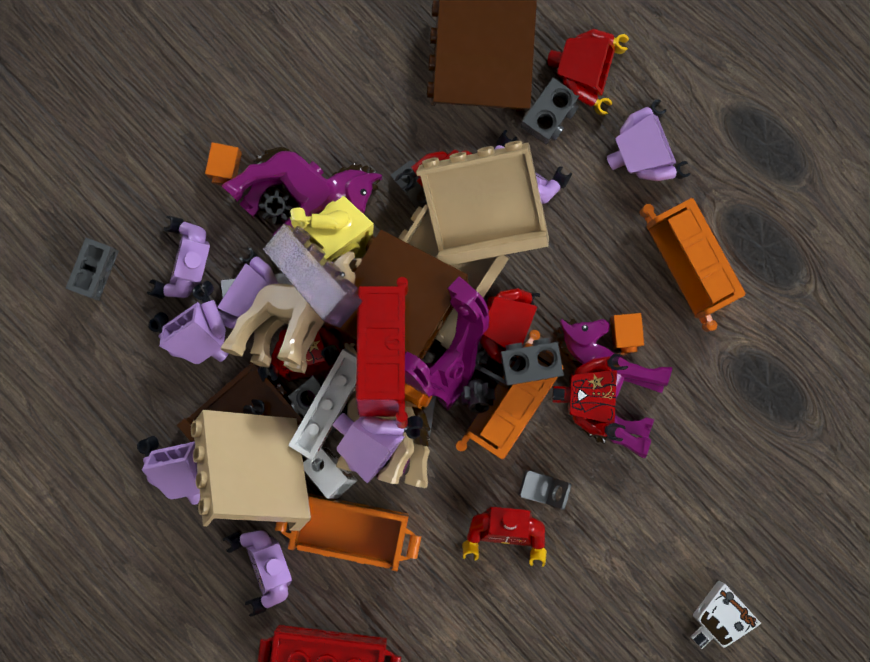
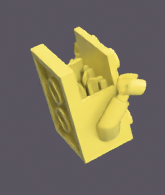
[280,196,374,286]

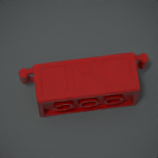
[356,277,408,429]
[258,625,402,662]

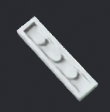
[288,348,357,460]

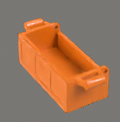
[640,198,746,332]
[456,330,564,459]
[275,493,421,572]

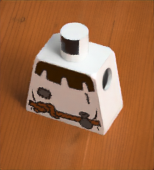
[303,447,358,499]
[690,581,761,649]

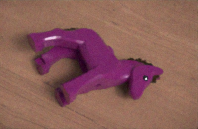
[222,147,382,242]
[557,318,672,459]

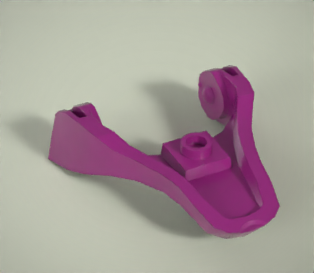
[405,277,489,410]

